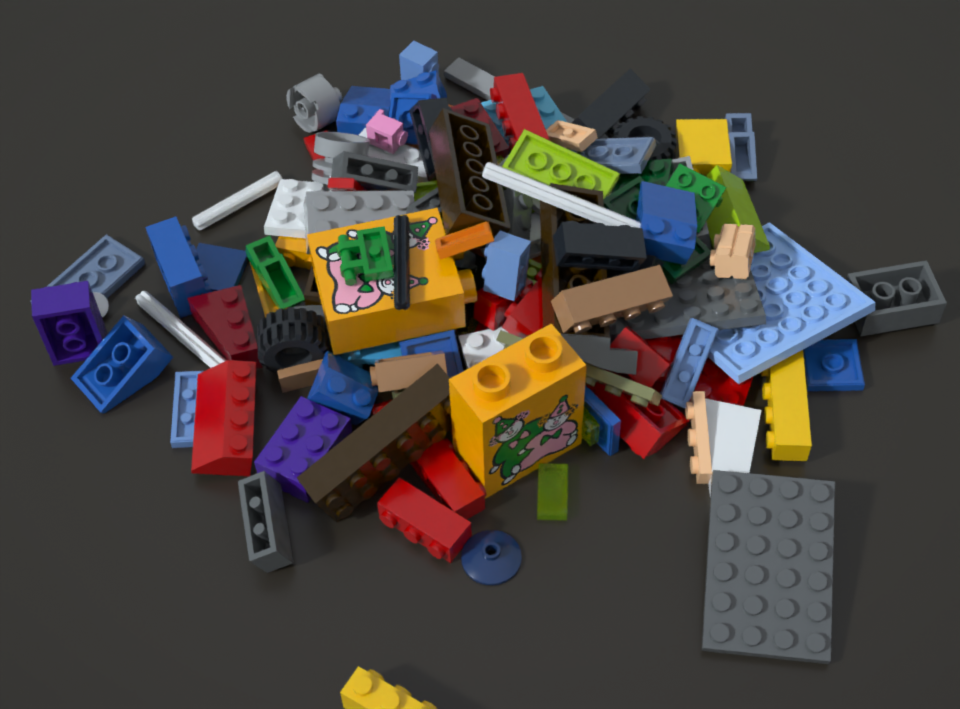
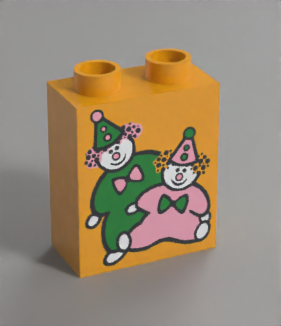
[307,208,477,355]
[449,324,586,499]

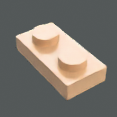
[546,120,598,152]

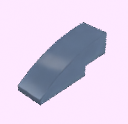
[725,113,757,181]

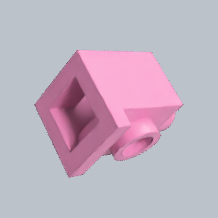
[366,109,408,154]

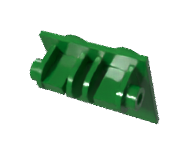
[666,163,726,234]

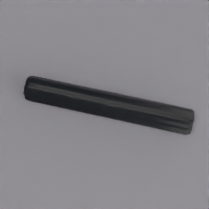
[394,215,410,310]

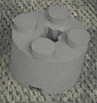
[287,74,342,133]

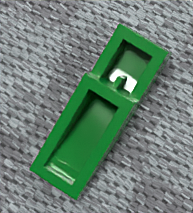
[246,235,305,309]

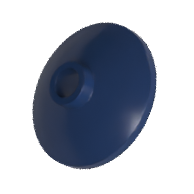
[461,530,522,586]

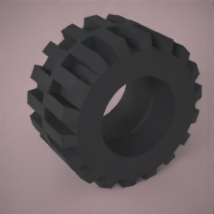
[613,116,677,160]
[257,307,329,374]

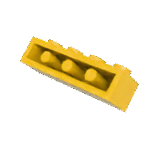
[761,350,812,461]
[340,666,437,709]

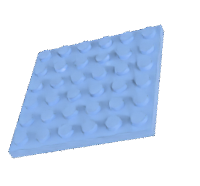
[708,222,875,384]

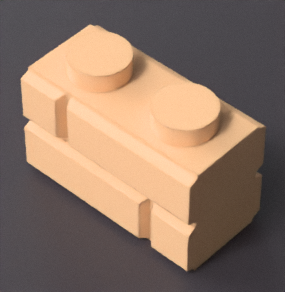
[710,224,755,279]

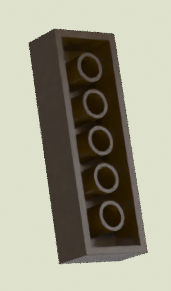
[429,108,511,248]
[540,183,610,338]
[297,363,452,523]

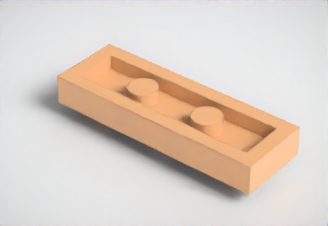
[685,391,712,484]

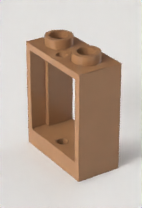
[370,350,447,392]

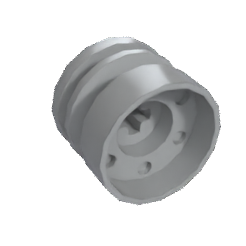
[312,132,369,185]

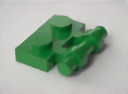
[336,226,394,286]

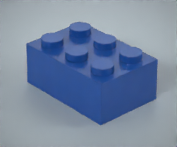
[145,217,211,318]

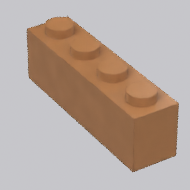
[551,265,673,334]

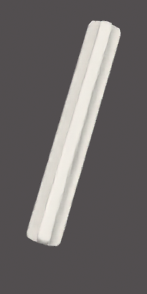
[192,171,283,230]

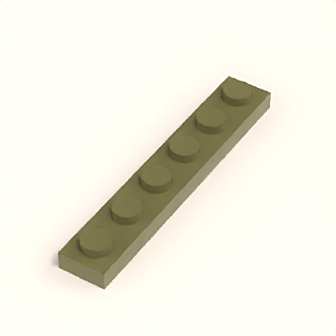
[496,330,662,407]

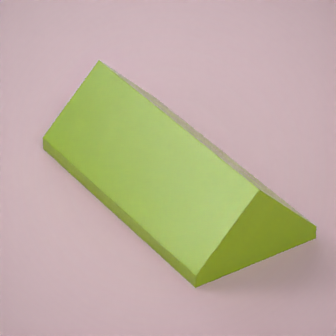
[706,165,770,253]

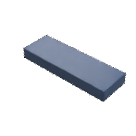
[660,318,718,408]
[170,371,203,448]

